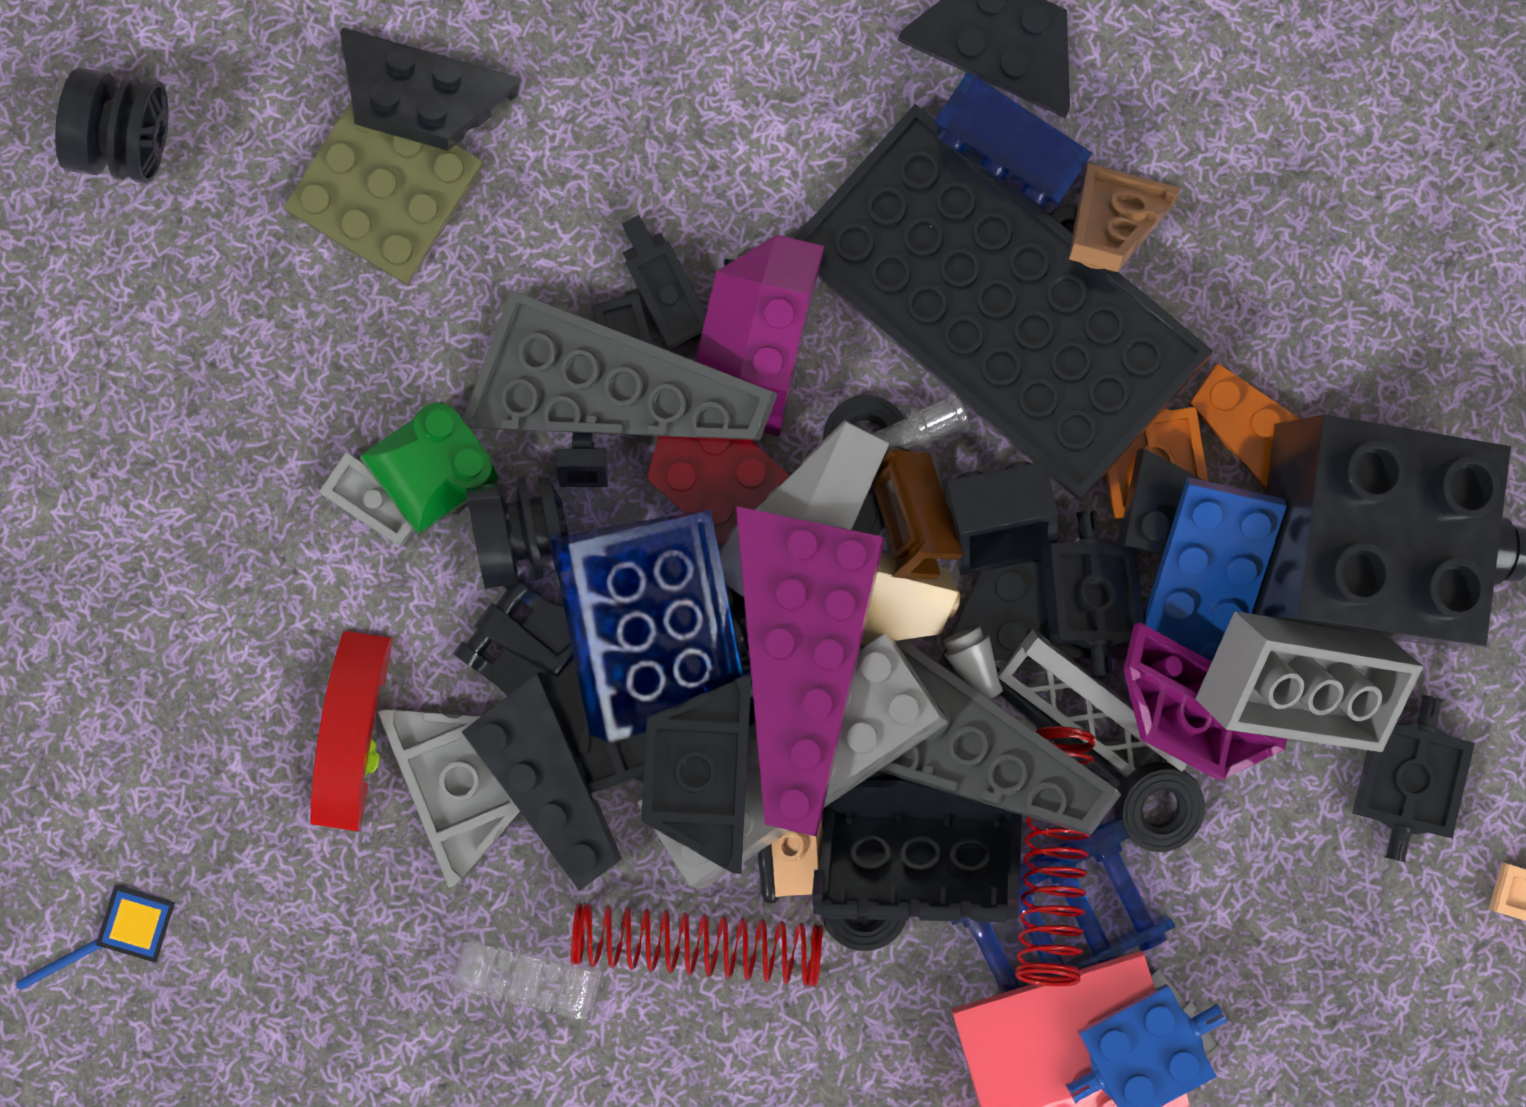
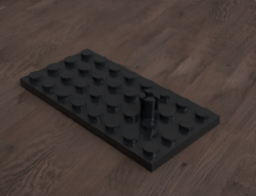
[793,104,1213,502]

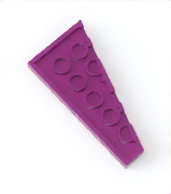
[736,506,885,837]

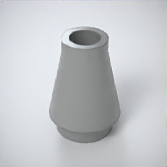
[943,625,1003,699]

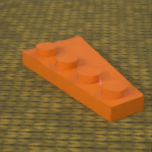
[1188,363,1300,489]

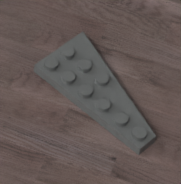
[463,290,778,440]
[879,640,1121,835]

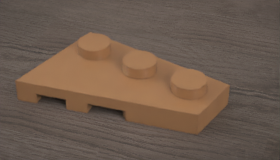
[1069,163,1181,272]

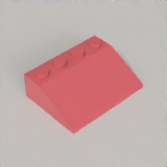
[951,951,1189,1107]

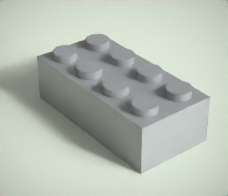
[1196,611,1423,752]

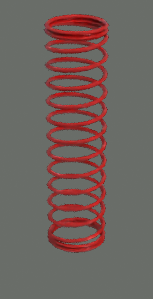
[1015,726,1096,986]
[570,902,823,987]

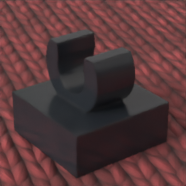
[556,433,608,487]

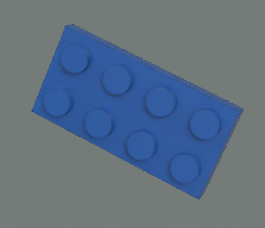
[1144,477,1287,661]

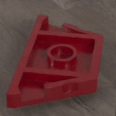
[647,436,790,545]

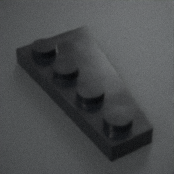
[1118,448,1205,556]
[462,671,622,891]

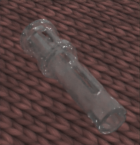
[872,391,971,456]

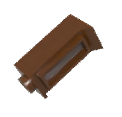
[872,448,963,580]

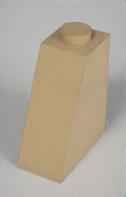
[861,552,960,646]

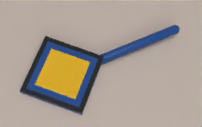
[16,885,175,990]

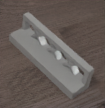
[998,629,1188,775]

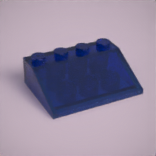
[550,510,743,742]

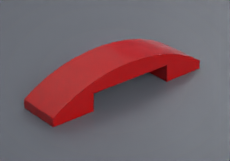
[310,631,393,832]

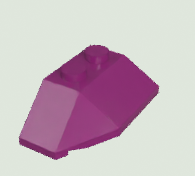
[696,235,825,436]
[1124,623,1287,780]

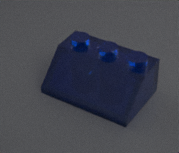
[934,71,1092,208]

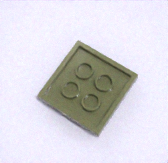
[283,101,484,286]

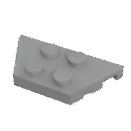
[378,709,520,888]

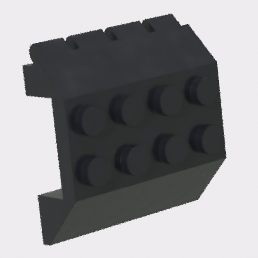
[812,771,1022,923]

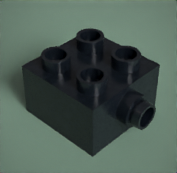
[1252,414,1526,647]

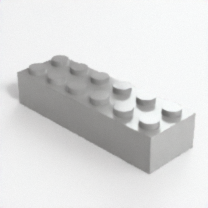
[638,633,949,889]

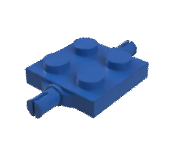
[1065,984,1227,1107]

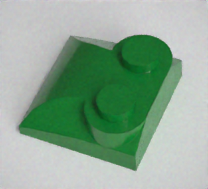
[360,401,499,535]

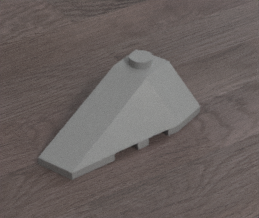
[710,420,889,597]

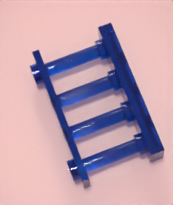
[950,817,1175,993]

